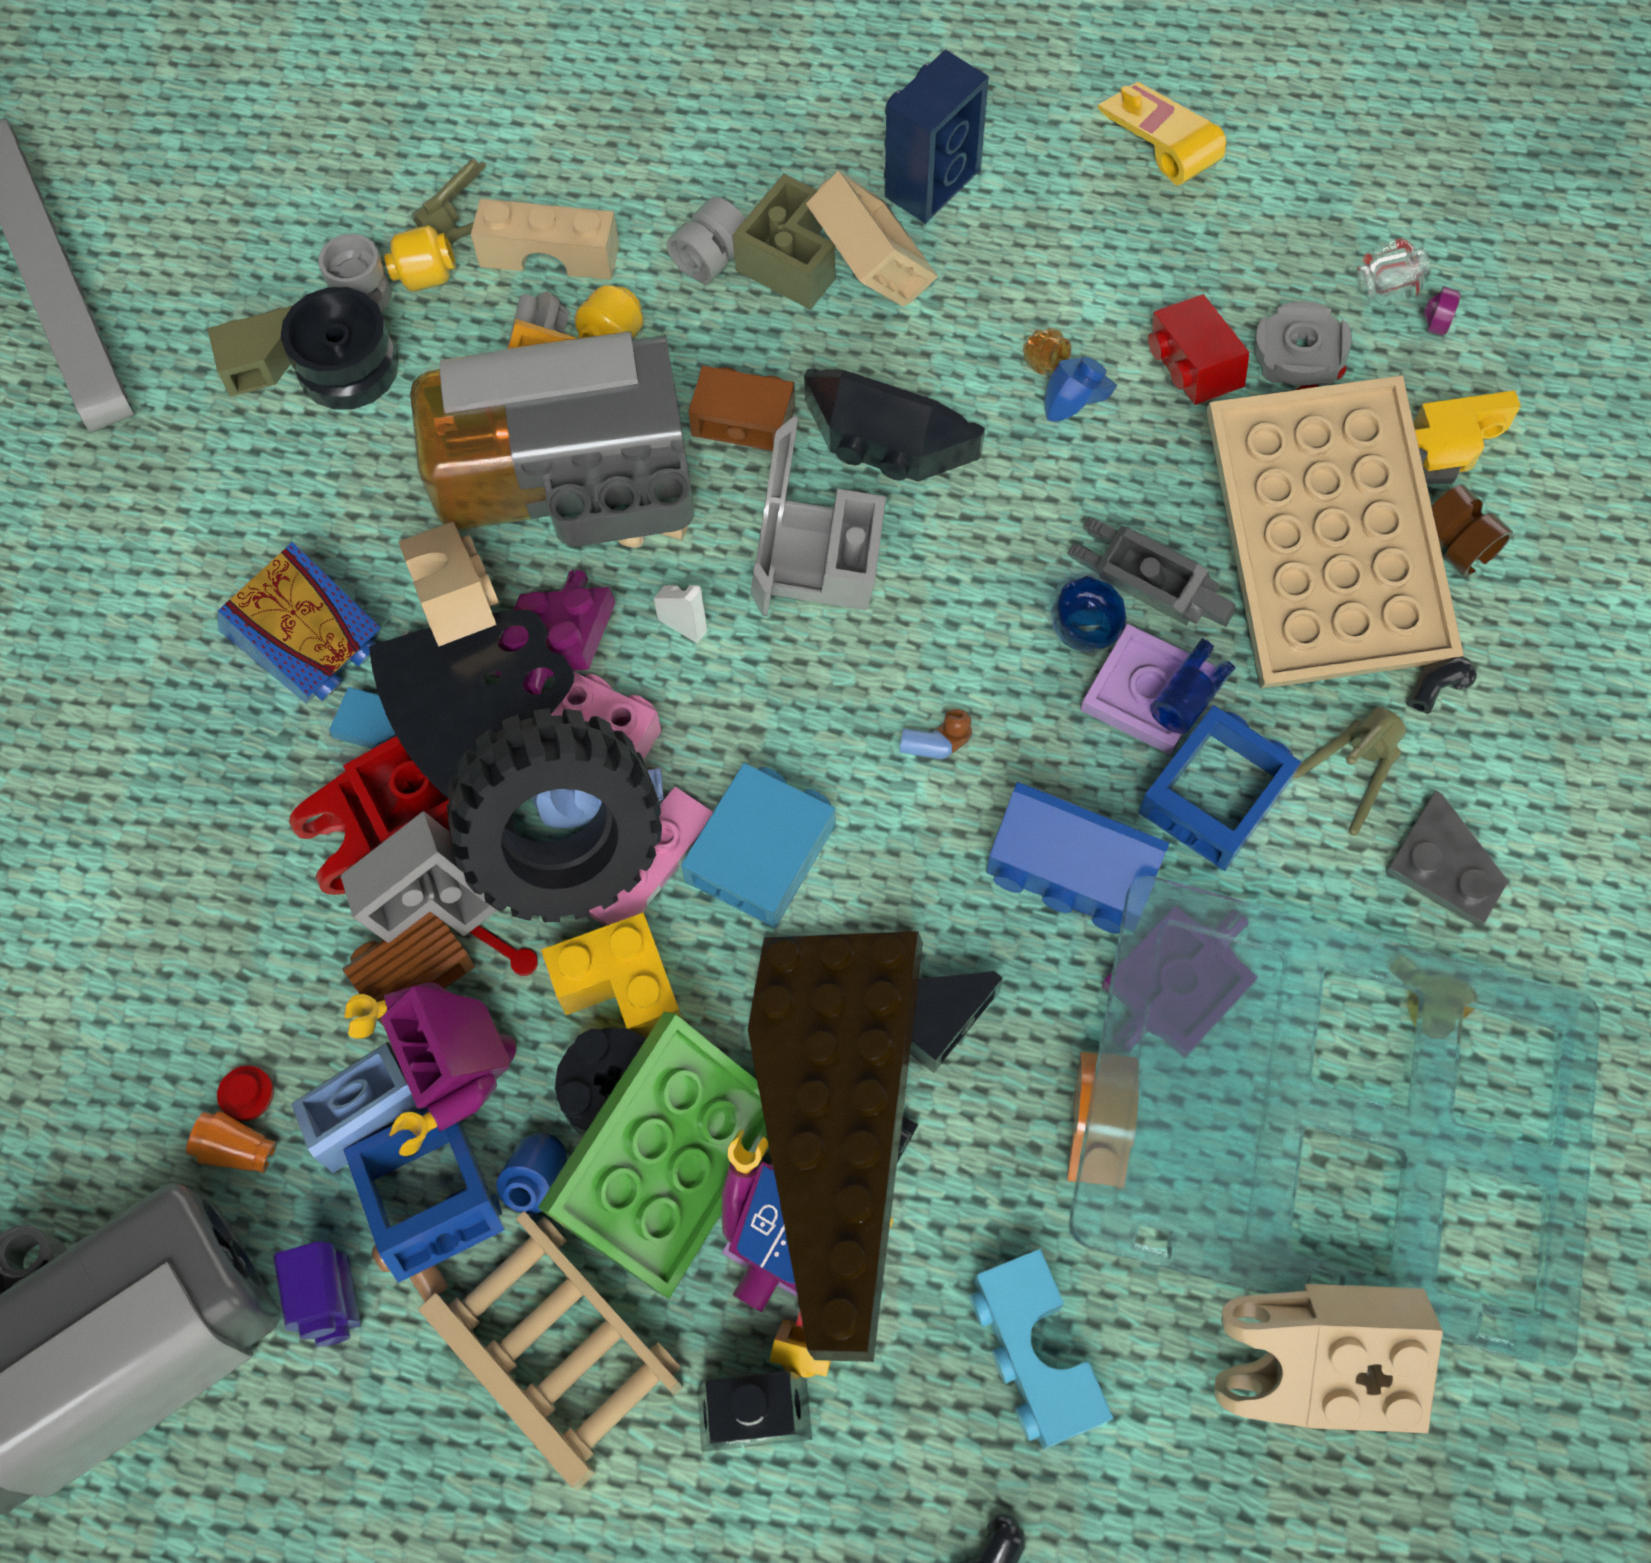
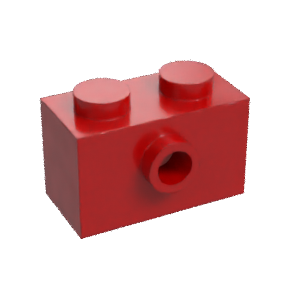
[1148,294,1250,405]

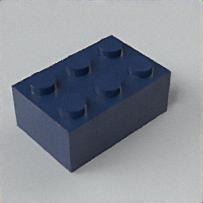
[884,49,989,224]

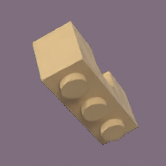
[471,198,620,280]
[398,521,499,646]

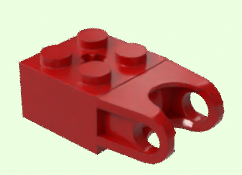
[289,736,450,895]

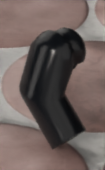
[1407,656,1477,714]

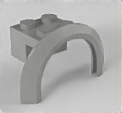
[750,416,886,616]

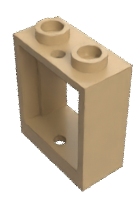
[806,170,938,306]

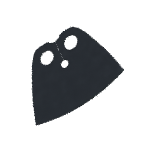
[369,610,575,798]

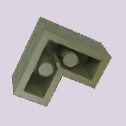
[732,173,836,310]

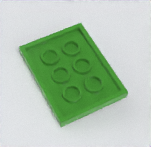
[537,1011,768,1299]

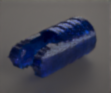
[1150,637,1236,734]

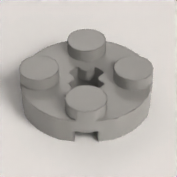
[1254,301,1352,385]

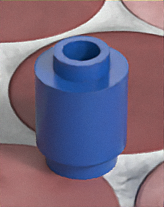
[496,1132,567,1214]

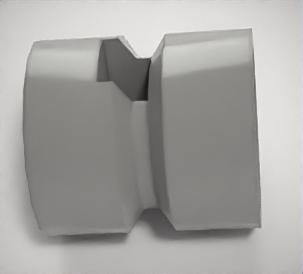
[667,197,745,285]
[319,234,391,312]

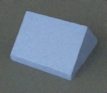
[291,1043,426,1173]

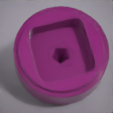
[1424,286,1461,336]

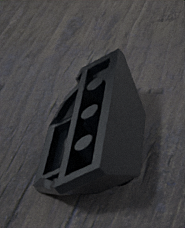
[804,369,985,482]

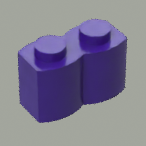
[273,1242,361,1347]

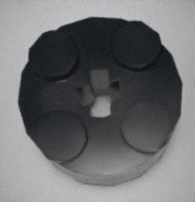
[555,1027,647,1138]

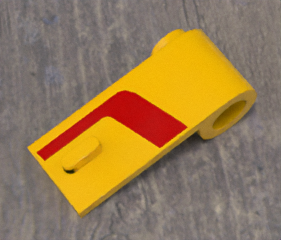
[1097,81,1226,186]

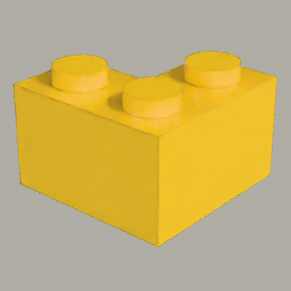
[541,912,682,1038]

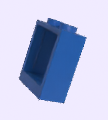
[1138,705,1301,871]
[343,1108,505,1283]

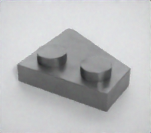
[1386,790,1509,928]

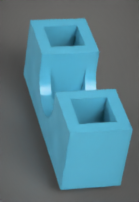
[969,1249,1113,1450]

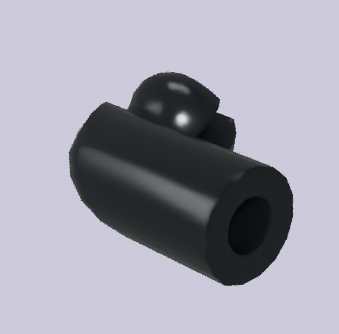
[958,1514,1026,1563]

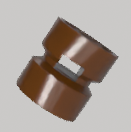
[1431,484,1513,578]

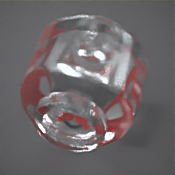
[1357,238,1431,306]

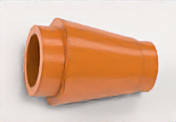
[186,1111,277,1174]

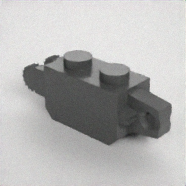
[1067,517,1237,627]

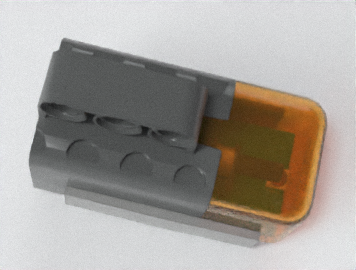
[410,331,694,546]

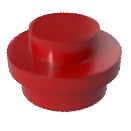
[217,1066,274,1121]

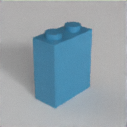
[681,763,836,929]

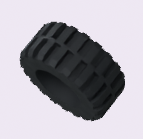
[446,708,662,922]

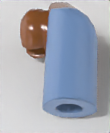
[900,709,972,759]

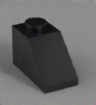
[910,971,1003,1073]

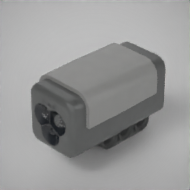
[0,1183,279,1514]

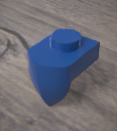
[1044,357,1118,422]

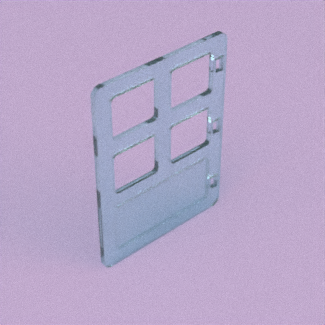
[1069,876,1600,1368]

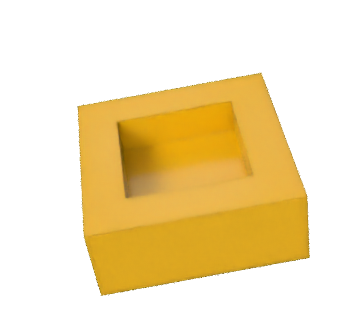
[769,1319,832,1377]

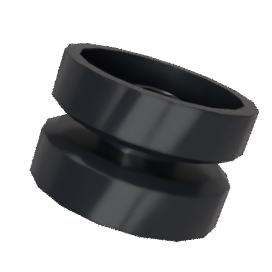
[280,287,399,410]

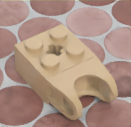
[1214,1284,1443,1433]

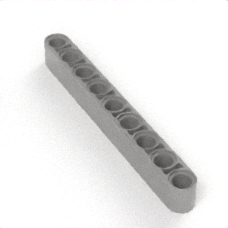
[0,118,135,433]

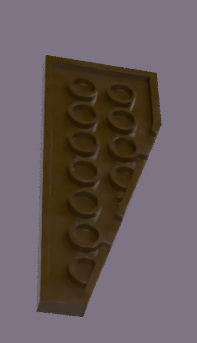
[747,931,923,1362]

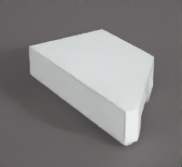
[654,585,707,644]

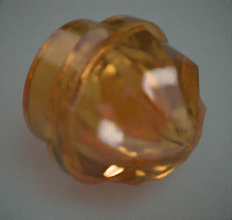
[1023,328,1071,375]

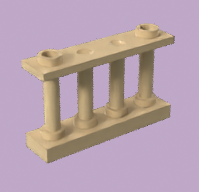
[418,1211,683,1490]

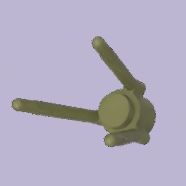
[411,159,486,245]
[1293,708,1406,836]

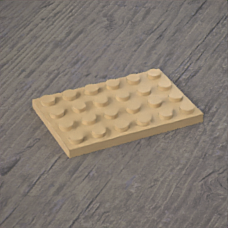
[1206,375,1464,689]

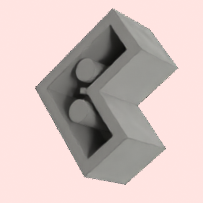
[341,811,498,943]

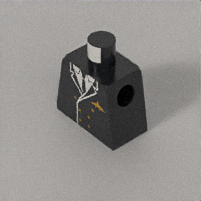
[697,1372,812,1452]

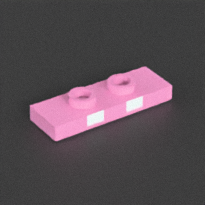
[589,787,713,926]

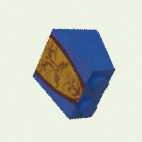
[218,542,381,704]

